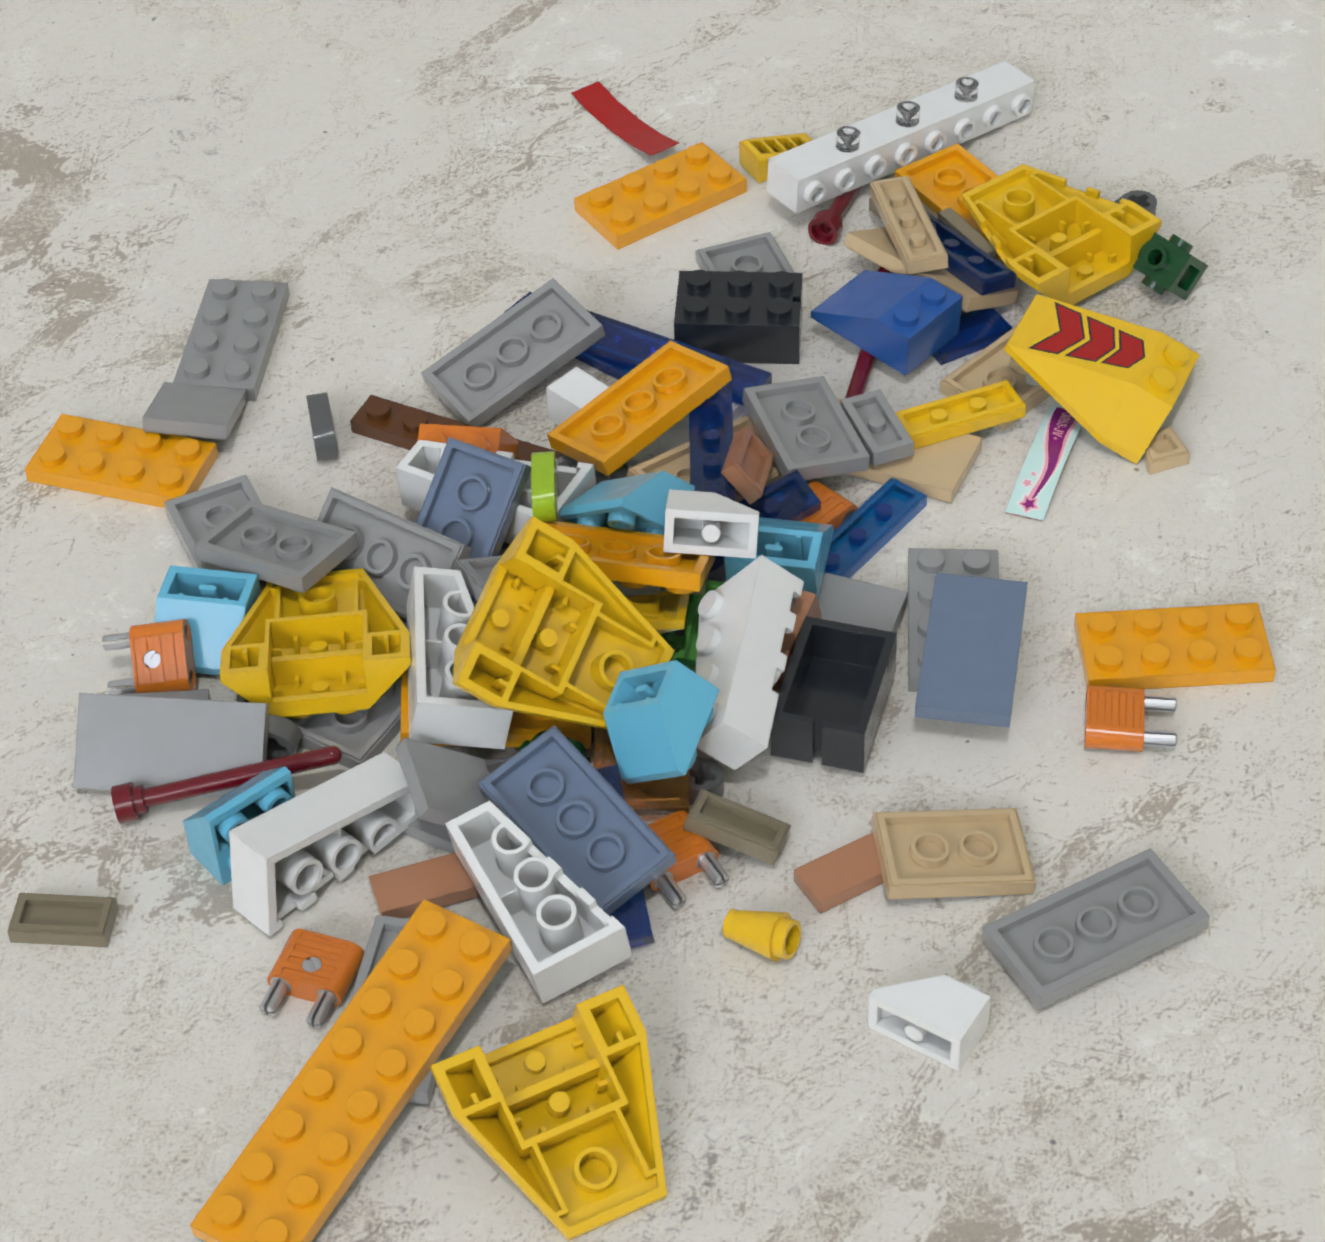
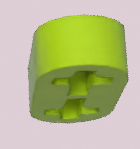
[531,451,557,522]

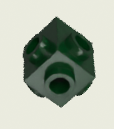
[1133,232,1208,300]

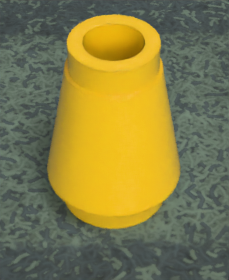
[723,909,801,962]

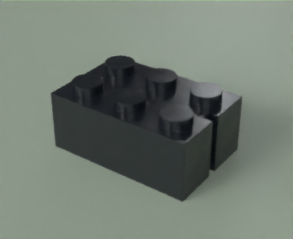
[674,270,803,364]
[771,616,897,773]

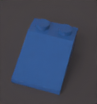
[810,270,963,376]

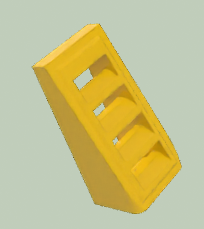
[739,133,812,183]

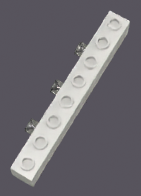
[767,61,1036,214]

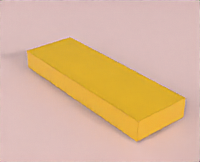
[895,380,1026,449]

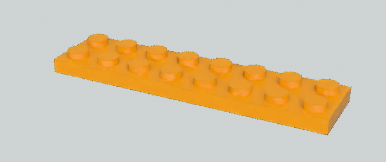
[190,899,512,1242]

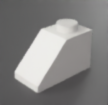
[663,489,759,559]
[868,975,991,1071]

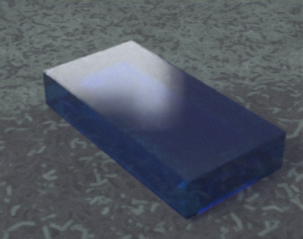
[932,308,1012,365]

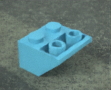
[560,471,695,535]
[724,517,833,600]
[154,565,261,675]
[603,660,720,784]
[183,766,295,886]

